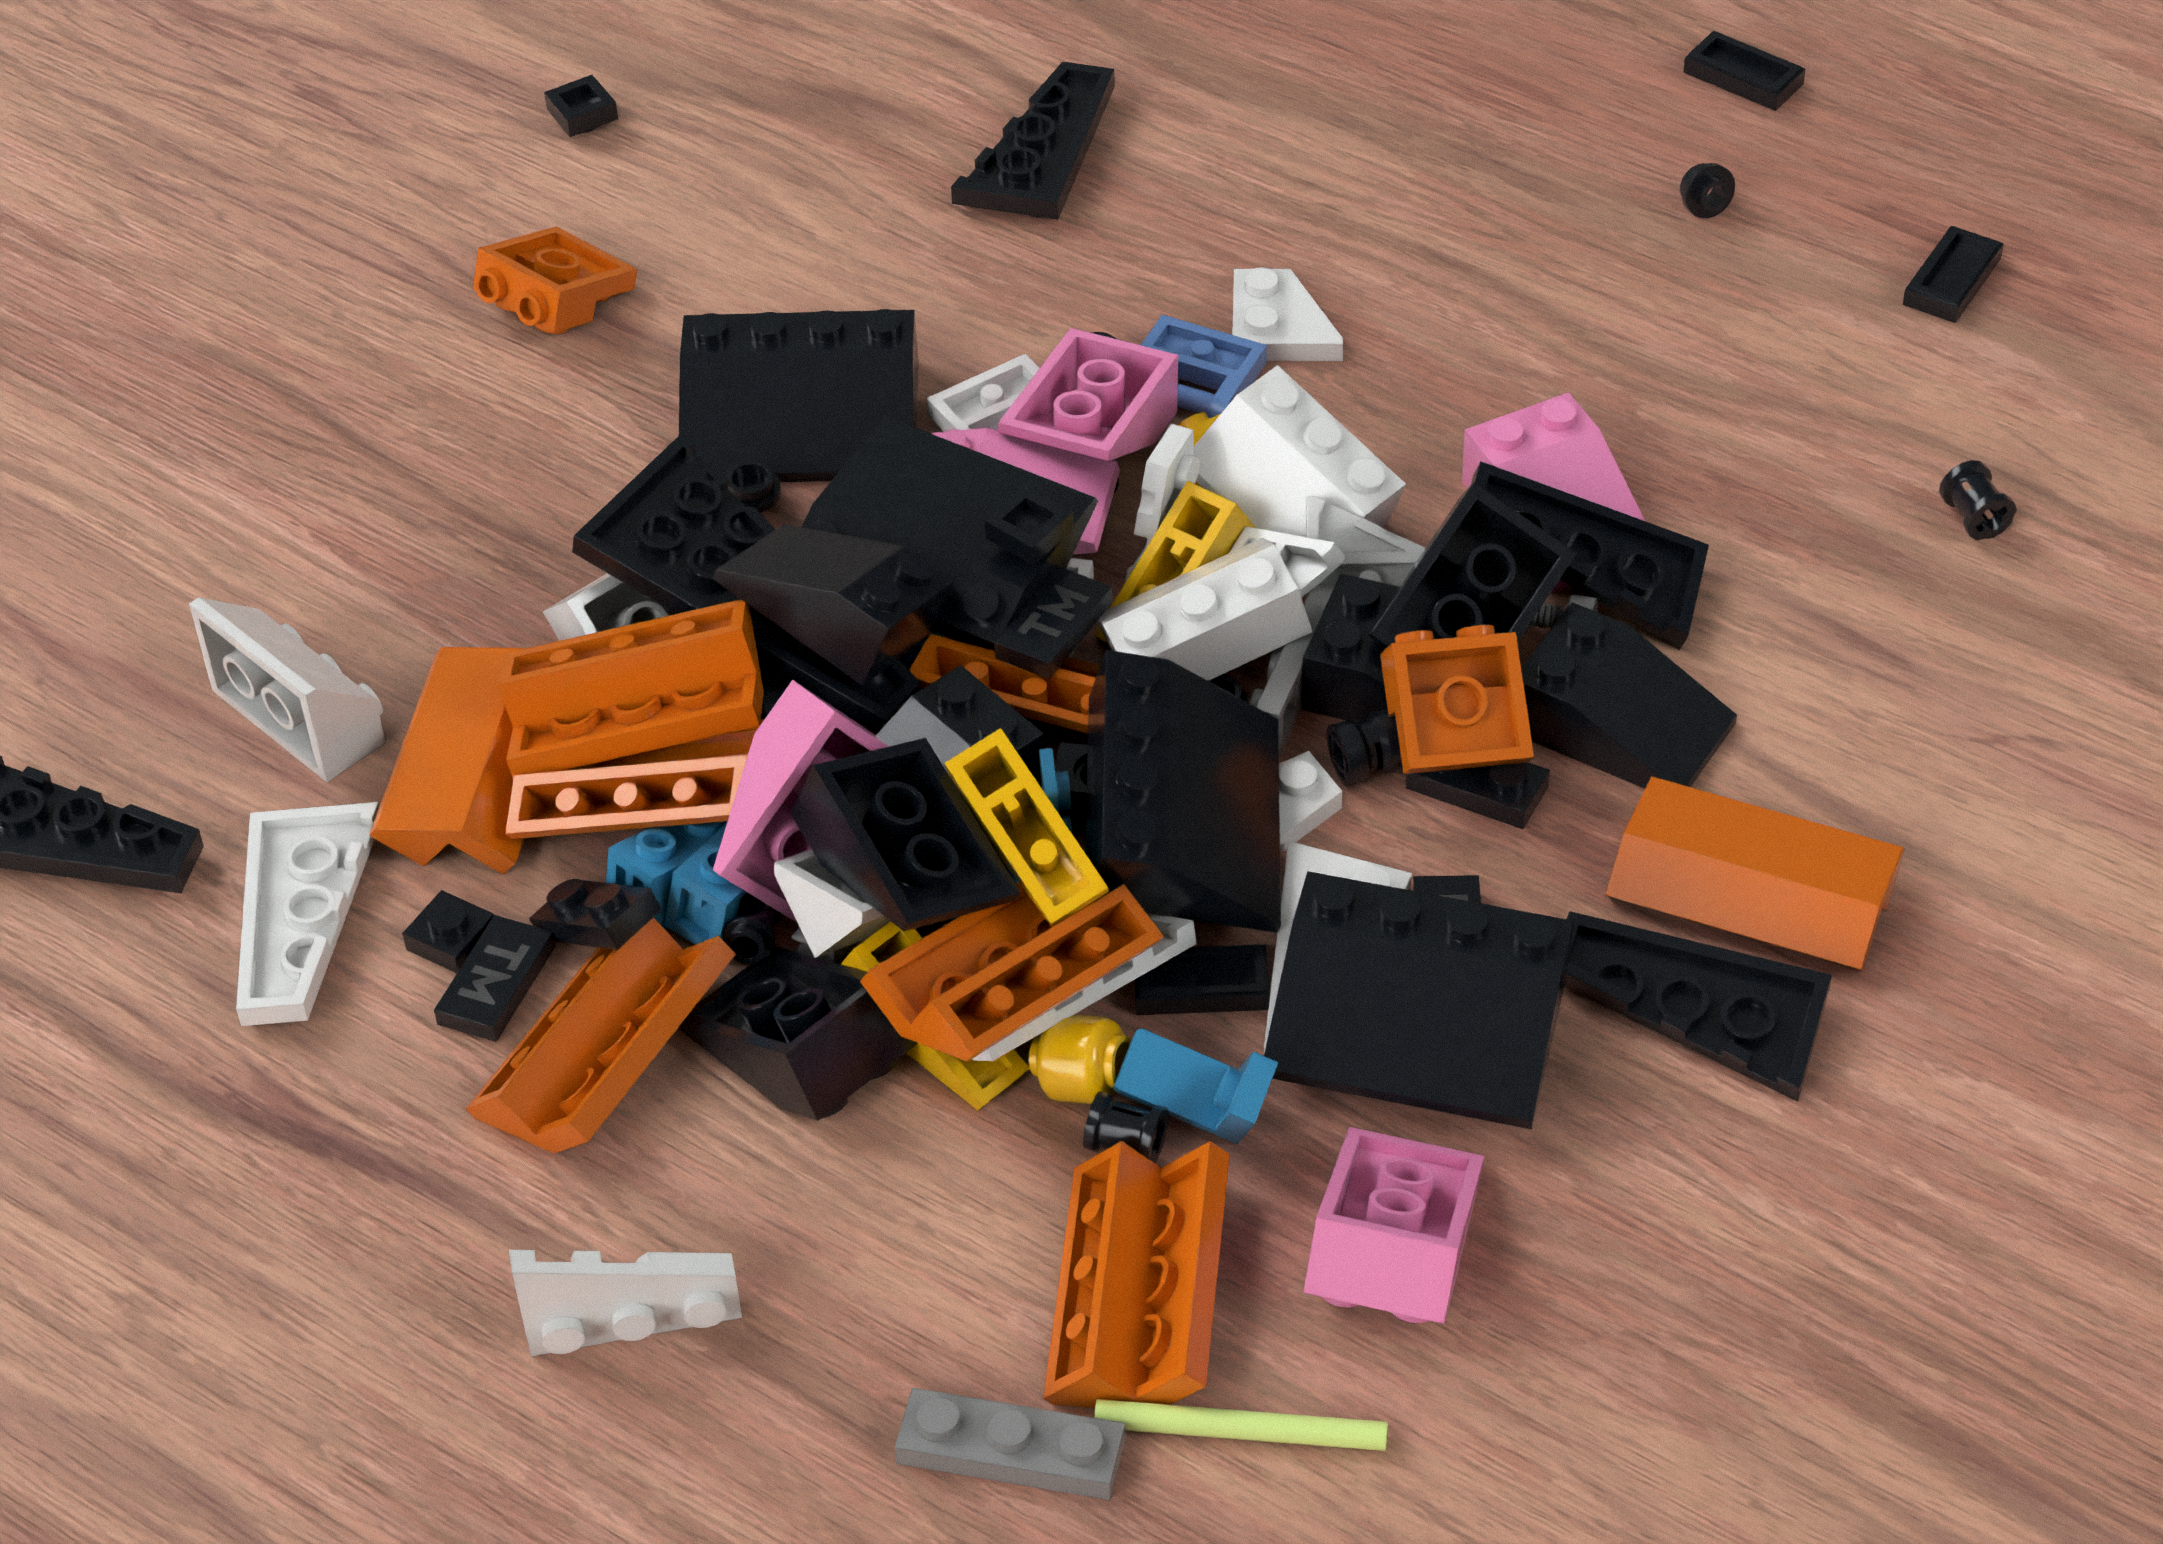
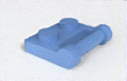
[1141,315,1267,418]

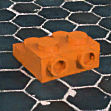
[472,226,638,334]
[1380,625,1534,774]

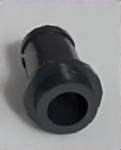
[723,893,782,964]

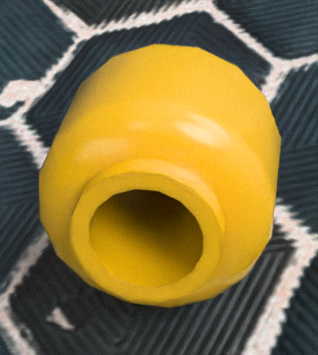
[1029,1015,1131,1104]

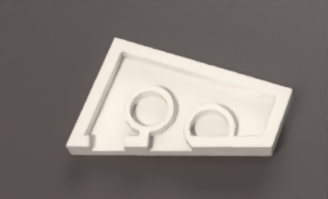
[509,1250,742,1357]

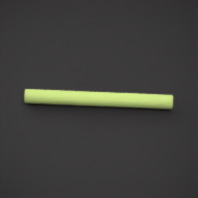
[1094,1399,1388,1451]

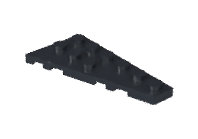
[572,432,920,733]

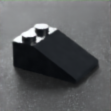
[1368,482,1577,648]
[713,524,954,686]
[1302,573,1400,723]
[1521,602,1737,789]
[876,665,1044,787]
[791,738,1021,931]
[679,946,918,1121]

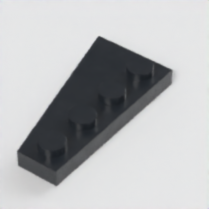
[951,62,1115,220]
[1471,461,1709,650]
[0,756,204,893]
[1565,911,1832,1102]

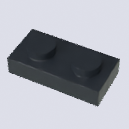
[1406,762,1550,829]
[529,879,662,950]

